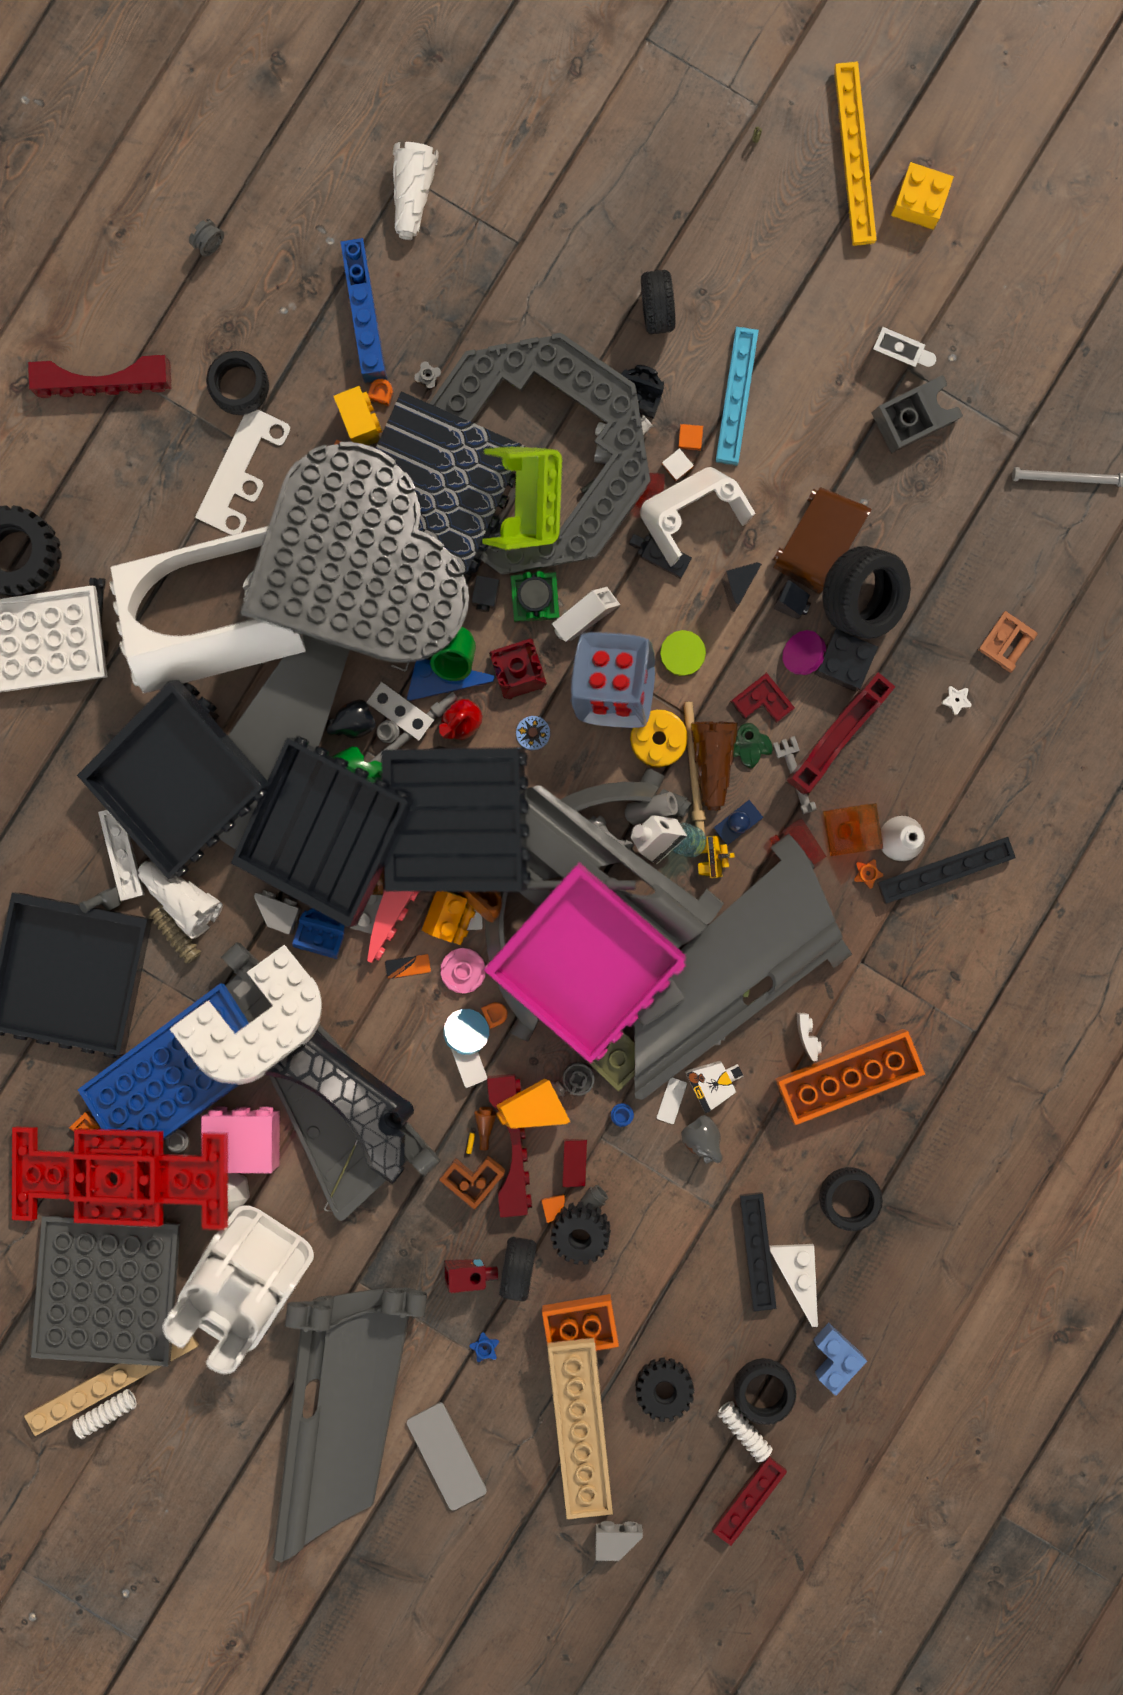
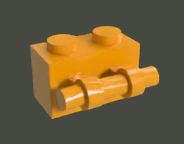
[421,891,476,945]

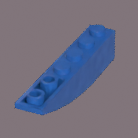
[341,238,387,383]

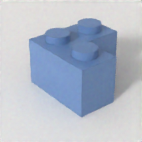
[813,1323,867,1395]

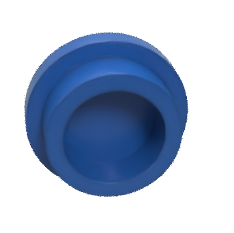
[611,1103,634,1127]

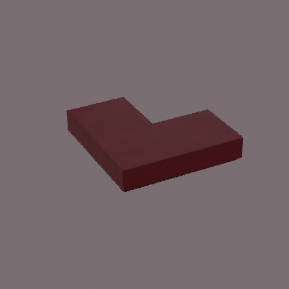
[730,672,795,723]

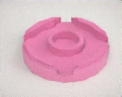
[441,948,486,993]

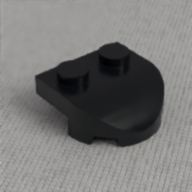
[621,365,664,419]

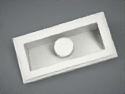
[451,1048,487,1088]

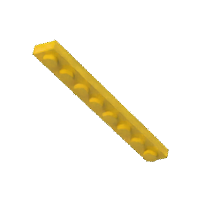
[834,62,876,246]

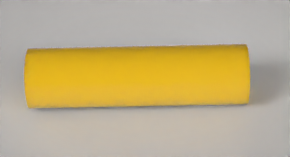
[466,1132,475,1154]

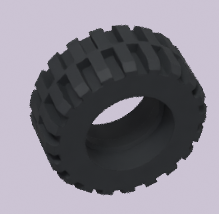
[0,505,62,597]

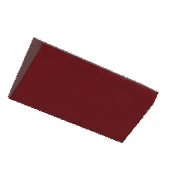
[562,1139,587,1187]

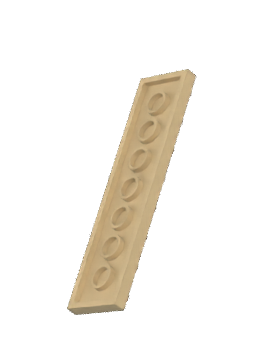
[548,1338,613,1519]

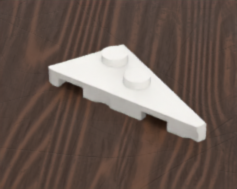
[769,1244,818,1327]

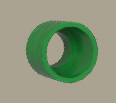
[431,627,476,681]

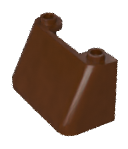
[773,487,872,595]

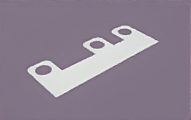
[195,409,290,535]

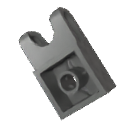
[871,375,963,454]

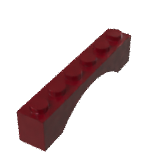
[28,355,171,398]
[786,672,895,795]
[487,1074,532,1218]

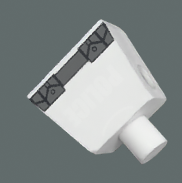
[631,815,687,864]

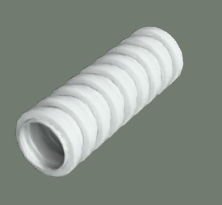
[73,1389,137,1439]
[717,1401,772,1462]

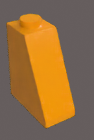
[496,1079,570,1128]

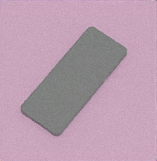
[407,1402,487,1510]

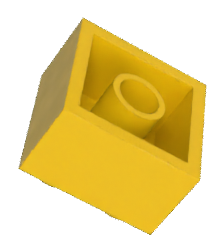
[891,162,954,230]
[334,386,382,446]

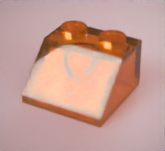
[823,803,884,856]

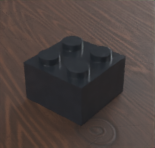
[814,629,878,692]

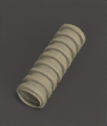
[148,905,202,964]

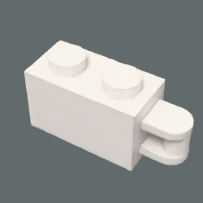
[873,327,936,367]

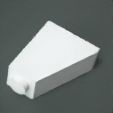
[552,587,620,642]

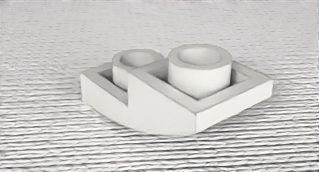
[797,1013,822,1061]

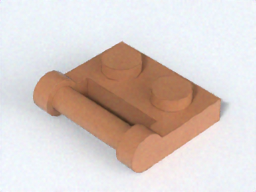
[978,611,1038,672]

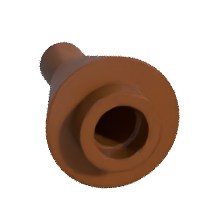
[474,1107,497,1150]

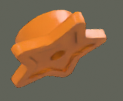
[854,859,884,889]

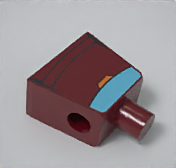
[444,1259,498,1293]

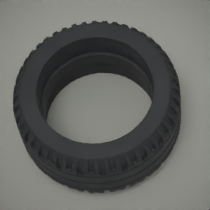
[641,270,675,334]
[206,350,269,415]
[819,1167,883,1231]
[499,1237,537,1302]
[734,1358,796,1425]

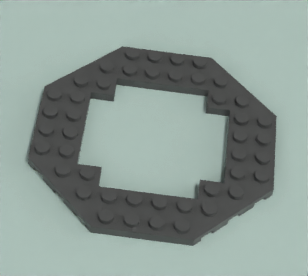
[429,333,651,575]

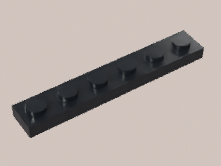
[877,837,1016,904]

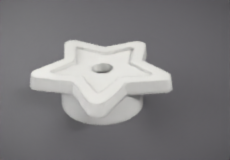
[942,686,972,715]

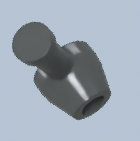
[79,886,121,913]

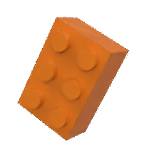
[542,1294,619,1351]

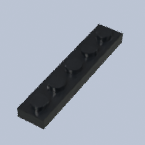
[739,1192,777,1311]

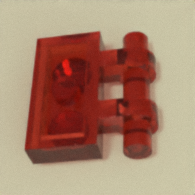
[769,818,827,865]

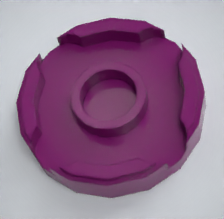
[782,630,826,675]

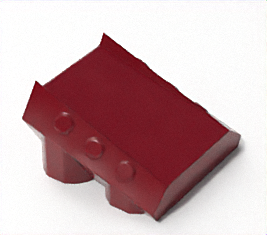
[489,638,547,700]

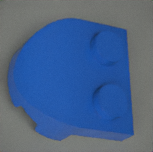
[292,908,345,959]

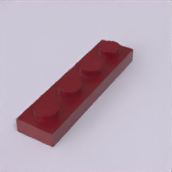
[712,1456,787,1546]

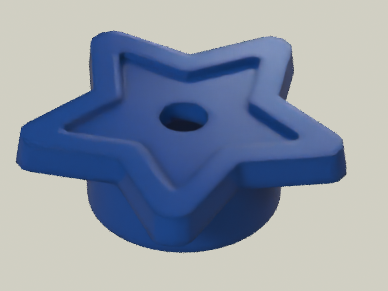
[469,1332,499,1362]

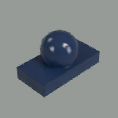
[713,800,763,846]

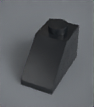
[773,580,811,619]

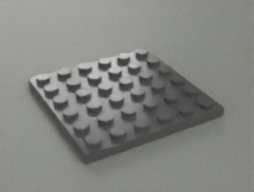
[31,1215,181,1367]

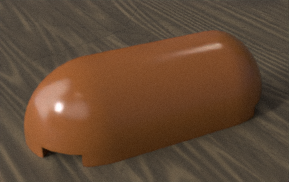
[455,891,502,923]

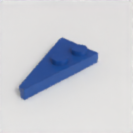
[407,659,495,701]

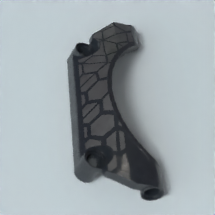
[264,1032,414,1184]

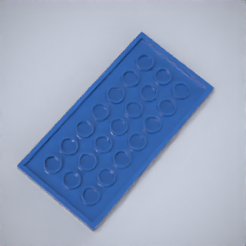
[78,983,249,1155]

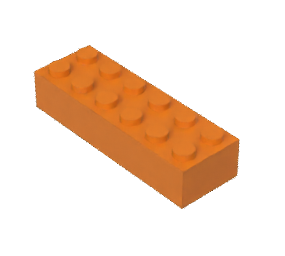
[775,1029,925,1125]

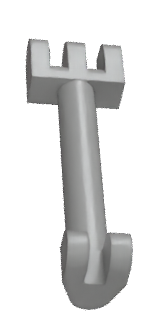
[772,736,817,815]

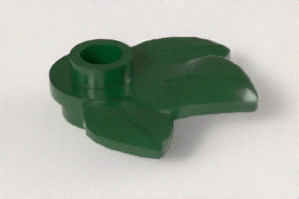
[734,723,773,769]

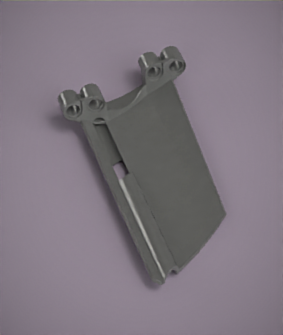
[634,834,852,1100]
[273,1287,427,1563]

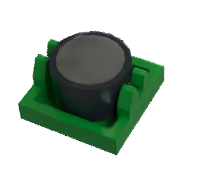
[511,571,559,622]

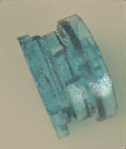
[673,823,706,858]

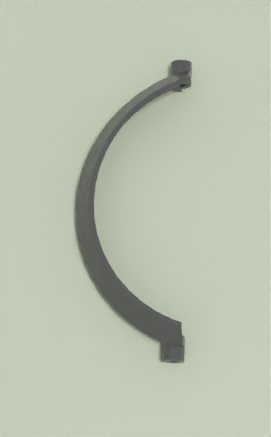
[485,768,665,1042]

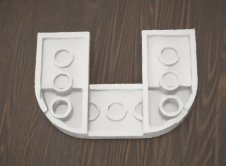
[170,945,322,1084]

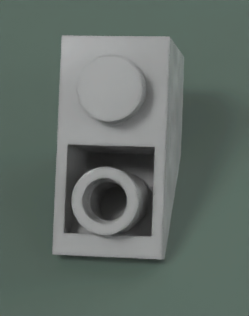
[254,890,302,934]
[595,1521,643,1561]

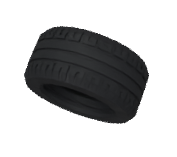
[822,546,911,639]

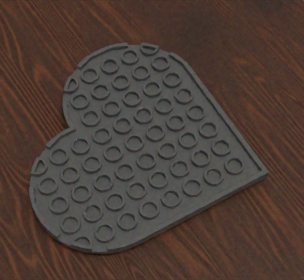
[241,442,469,662]

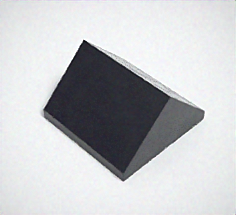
[722,562,762,612]

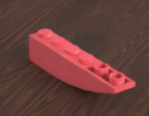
[367,891,420,963]

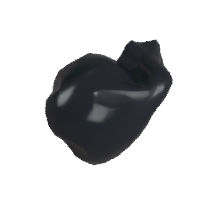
[326,699,376,739]

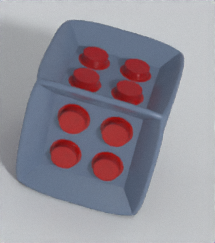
[571,632,655,728]

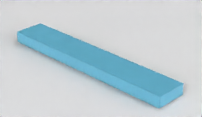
[715,327,759,466]

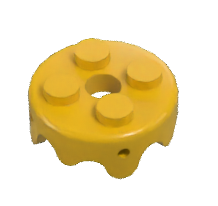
[630,710,688,768]

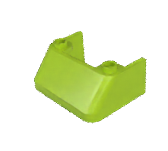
[482,447,562,550]

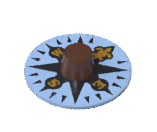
[516,716,550,750]

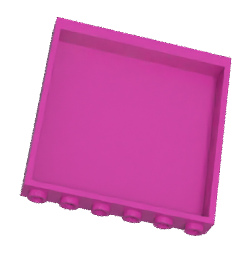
[484,862,686,1063]

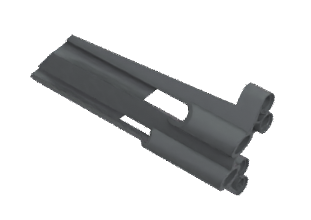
[519,785,724,948]

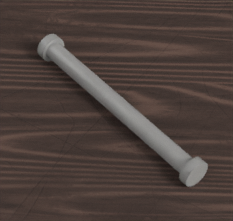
[1012,467,1123,487]

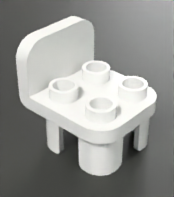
[163,1206,314,1374]

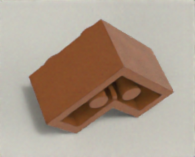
[439,1155,506,1210]

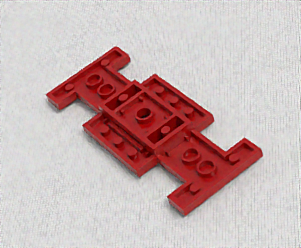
[12,1126,228,1230]

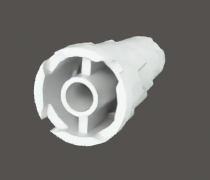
[393,142,439,240]
[138,861,223,939]

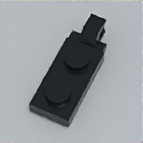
[629,534,692,579]

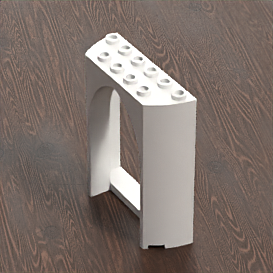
[110,526,306,693]

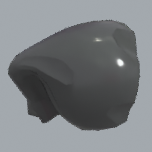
[681,1115,722,1164]

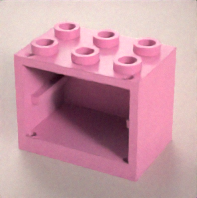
[201,1107,280,1173]

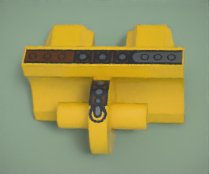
[696,836,735,878]

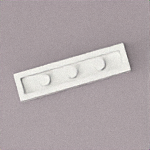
[98,810,145,901]

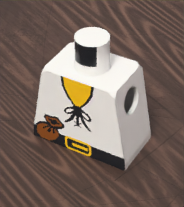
[685,1061,743,1113]

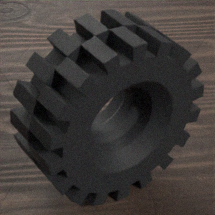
[551,1202,611,1265]
[635,1357,694,1422]

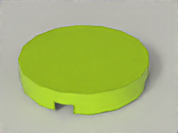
[660,630,706,676]

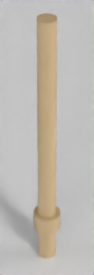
[683,702,706,839]

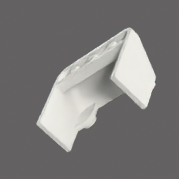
[640,467,756,567]

